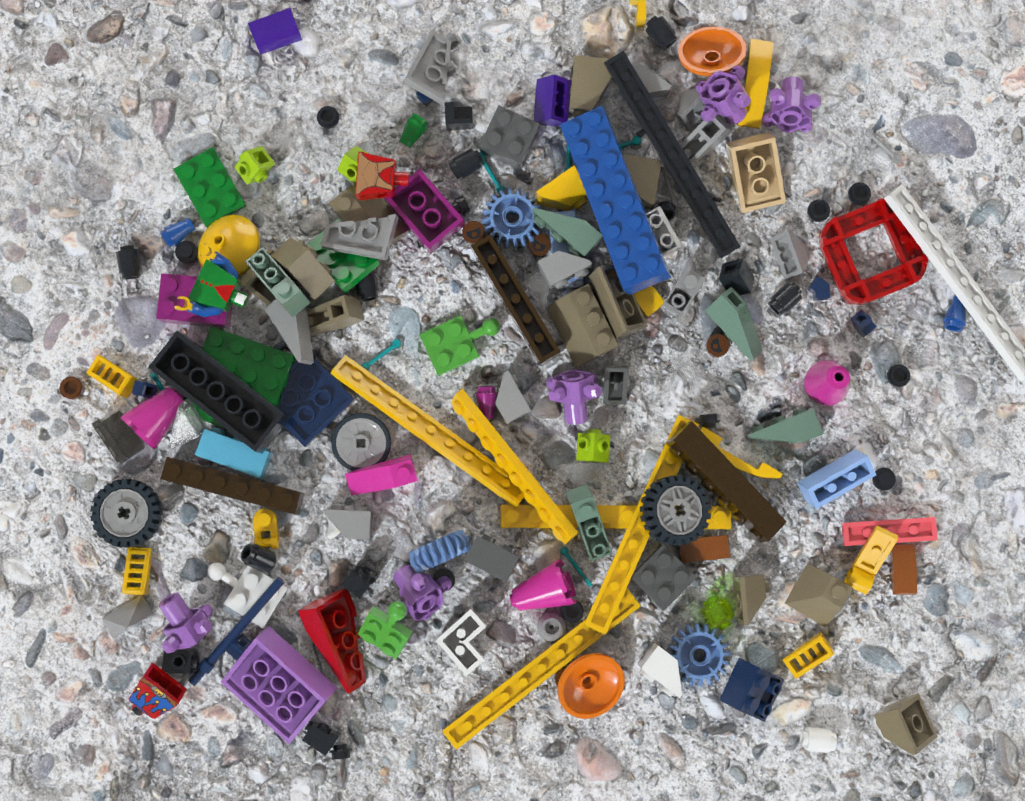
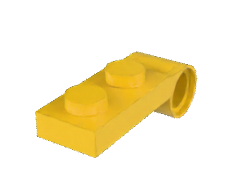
[844,525,898,595]

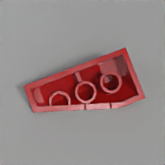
[298,588,366,693]

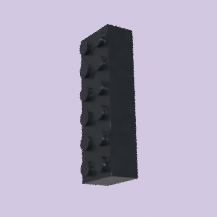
[149,331,291,454]

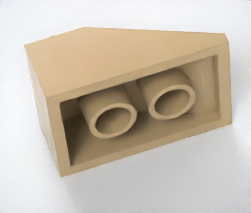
[725,132,786,213]

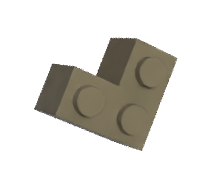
[270,237,335,300]

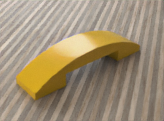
[737,39,773,129]
[700,427,783,479]

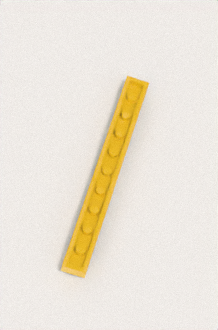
[331,355,524,508]
[584,415,699,635]
[501,505,731,529]
[442,588,641,750]

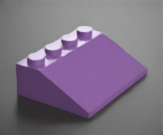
[221,626,338,744]

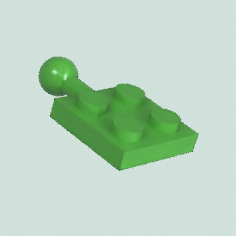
[419,315,500,376]
[358,601,413,659]

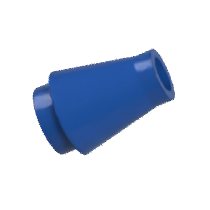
[160,218,195,248]
[943,296,966,332]

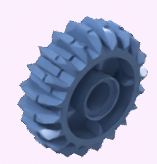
[482,188,541,249]
[408,530,471,573]
[668,623,731,687]

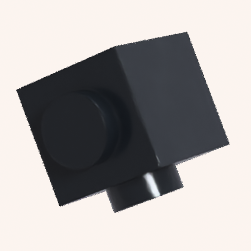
[162,648,200,674]

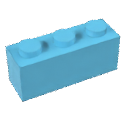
[195,427,273,479]

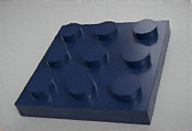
[278,356,355,447]

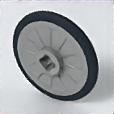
[331,413,391,471]

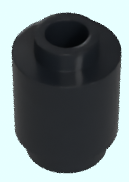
[645,16,678,50]
[448,148,484,179]
[116,245,142,280]
[355,270,380,302]
[768,282,802,316]
[241,544,277,573]

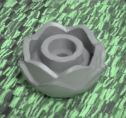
[537,612,566,642]

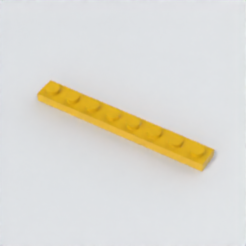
[451,389,578,545]

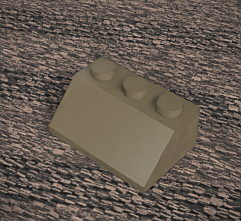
[329,185,409,247]
[589,265,647,339]
[546,284,618,368]

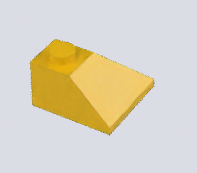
[536,166,588,211]

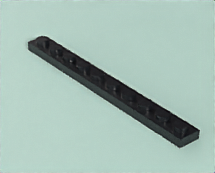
[604,50,741,259]

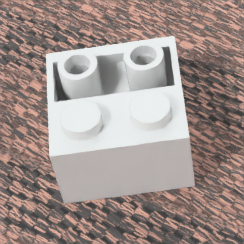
[646,206,682,258]
[637,643,682,698]

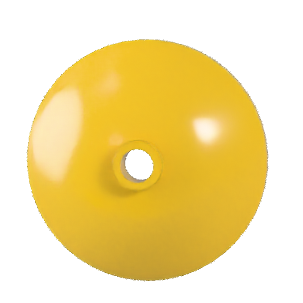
[198,215,260,276]

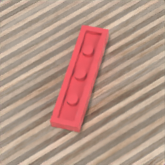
[841,517,938,546]

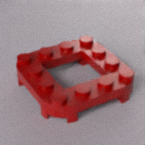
[819,198,928,305]

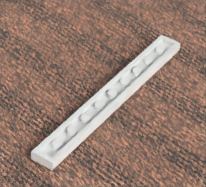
[884,184,1025,381]

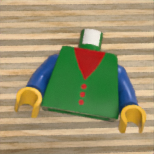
[174,243,249,317]

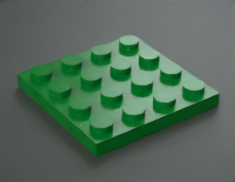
[180,326,295,428]

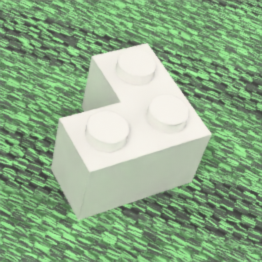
[436,608,487,676]

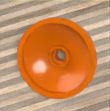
[678,26,746,77]
[557,653,625,719]

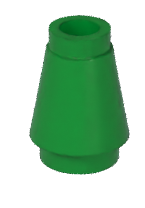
[399,113,429,148]

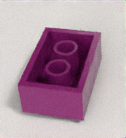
[385,168,465,254]
[156,273,233,328]

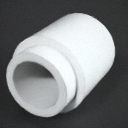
[800,727,837,753]

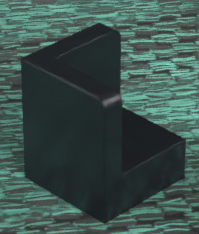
[444,102,473,131]
[719,258,754,296]

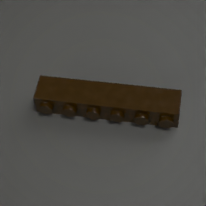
[471,234,561,367]
[666,421,787,542]
[160,457,305,515]

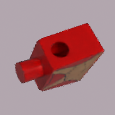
[355,152,409,200]

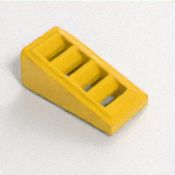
[86,354,139,398]
[122,547,152,595]
[782,632,835,679]

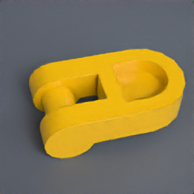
[253,508,280,549]

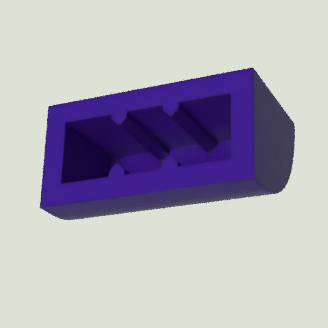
[248,8,302,55]
[533,74,571,126]

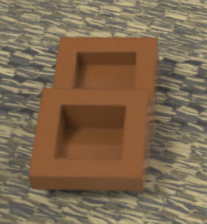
[680,535,731,563]
[890,544,917,595]

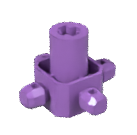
[695,65,751,124]
[762,76,821,133]
[546,370,602,425]
[393,565,452,621]
[158,592,213,653]

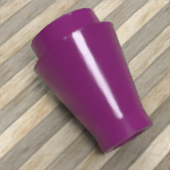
[475,386,498,419]

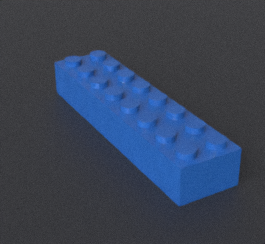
[560,106,671,295]

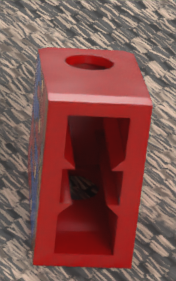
[128,662,187,719]

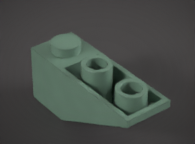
[532,208,603,259]
[245,247,310,318]
[705,287,763,361]
[746,407,824,444]
[565,484,613,561]

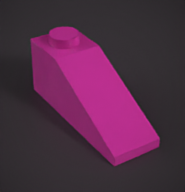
[345,454,418,496]

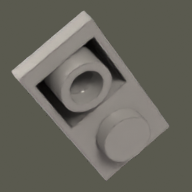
[632,61,672,98]
[538,251,592,290]
[662,267,706,317]
[496,371,532,425]
[324,505,373,540]

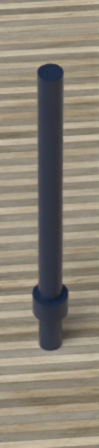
[188,577,285,686]

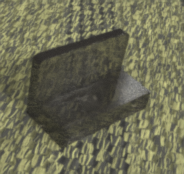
[92,411,145,463]

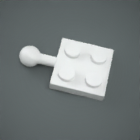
[207,562,288,628]

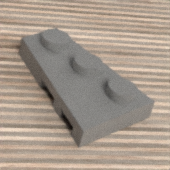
[403,30,451,105]
[320,214,399,261]

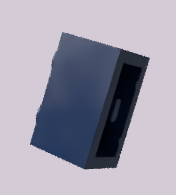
[719,658,784,722]

